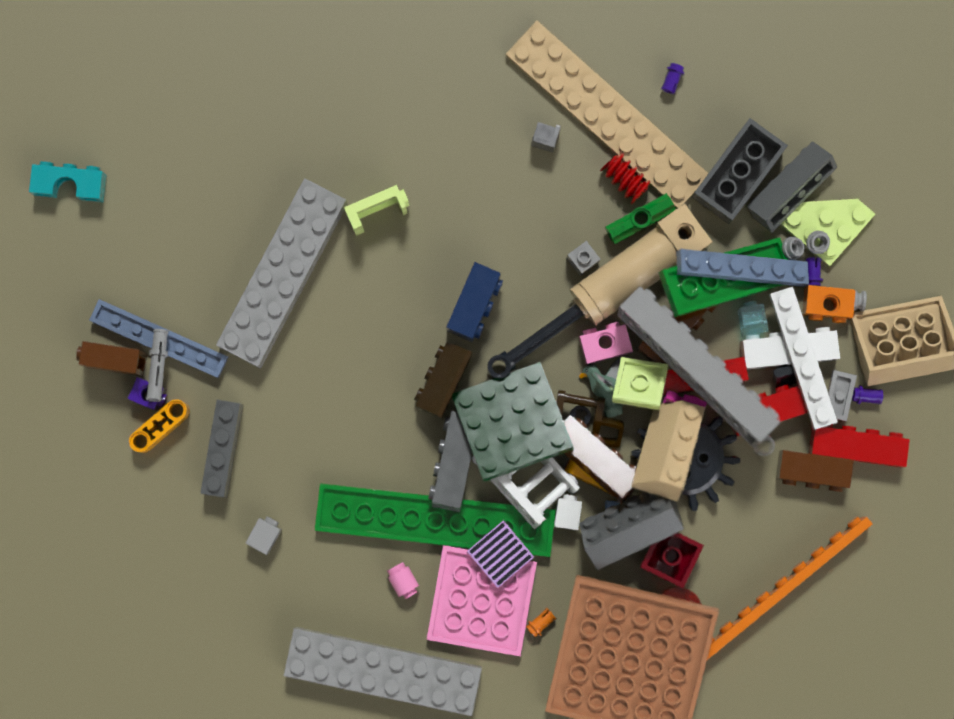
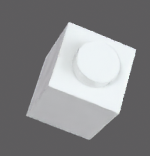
[554,494,582,530]

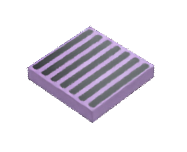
[467,521,534,588]

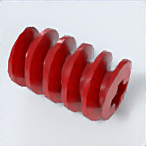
[600,153,650,204]

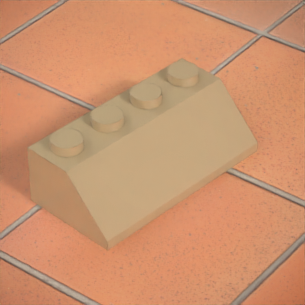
[631,400,705,501]

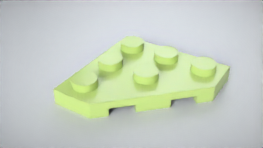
[780,199,875,267]

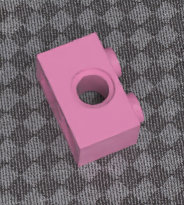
[579,322,633,365]

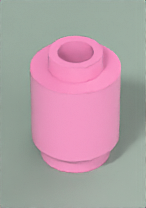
[387,562,419,599]

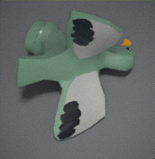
[579,358,623,417]

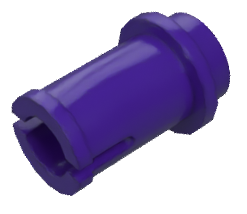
[661,63,684,94]
[806,257,823,286]
[852,386,883,405]

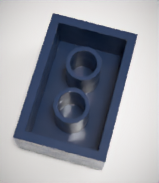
[446,262,503,342]

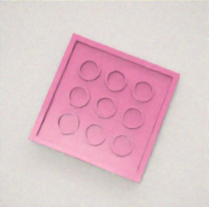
[427,545,537,656]

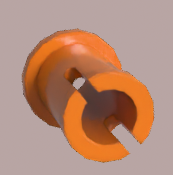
[526,608,556,637]

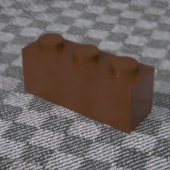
[776,450,854,492]

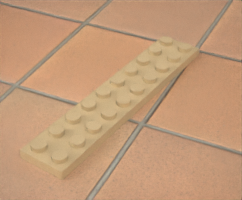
[506,21,708,209]

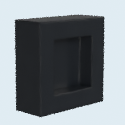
[773,365,797,388]

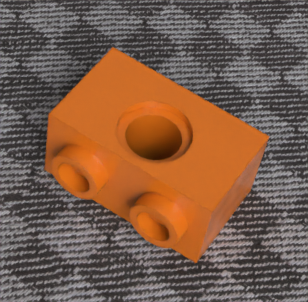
[802,285,856,323]

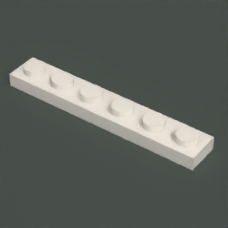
[769,287,837,430]

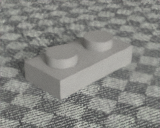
[828,370,857,422]

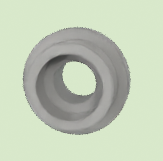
[806,230,830,254]
[782,237,805,260]

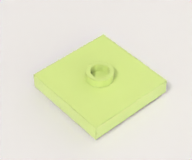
[612,357,668,410]

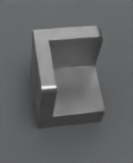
[531,122,561,152]

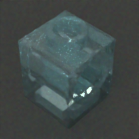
[737,301,769,337]

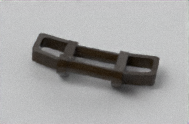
[556,390,624,448]

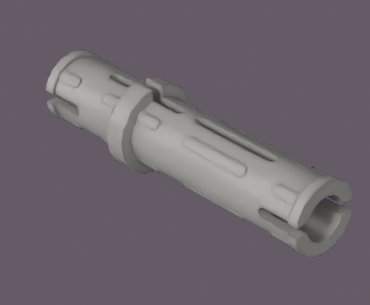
[146,329,169,402]

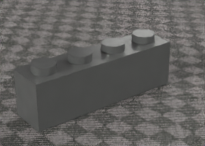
[747,141,838,232]
[200,400,243,498]
[428,411,472,512]

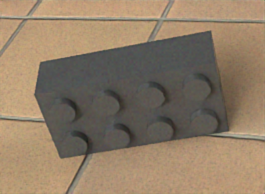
[692,118,788,224]
[580,491,684,570]

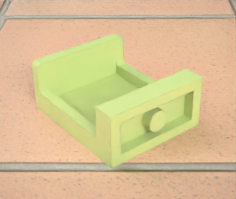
[344,185,410,236]

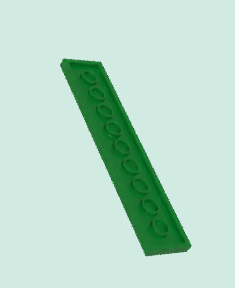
[314,483,556,557]

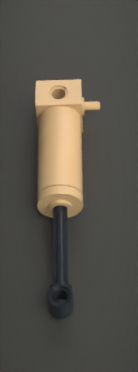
[487,204,712,379]

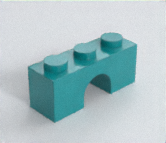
[29,161,107,202]

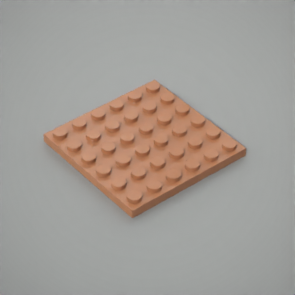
[545,575,719,719]

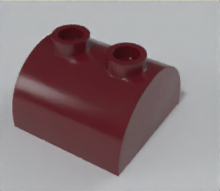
[640,532,704,588]

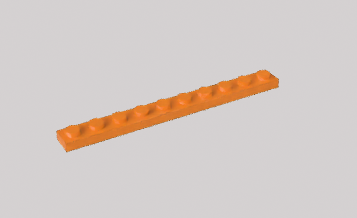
[707,516,873,660]

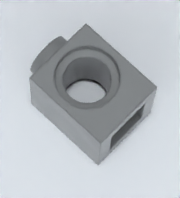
[566,241,601,277]
[245,516,282,555]

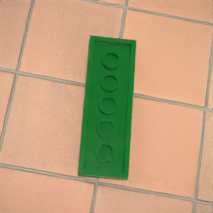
[658,237,788,317]

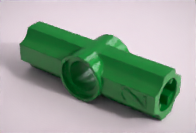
[605,193,676,245]

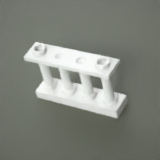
[471,455,580,529]

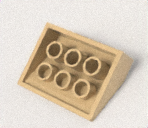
[851,296,954,386]

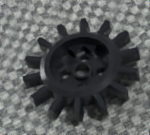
[630,416,741,511]

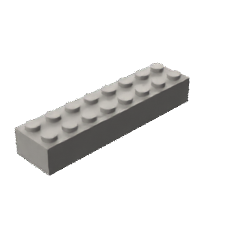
[216,178,348,369]
[617,287,780,448]
[284,627,482,716]

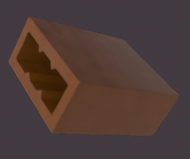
[76,341,147,377]

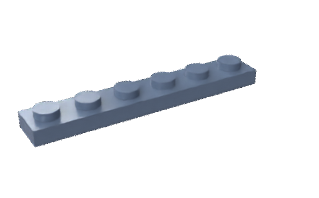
[676,249,809,287]
[89,299,228,378]

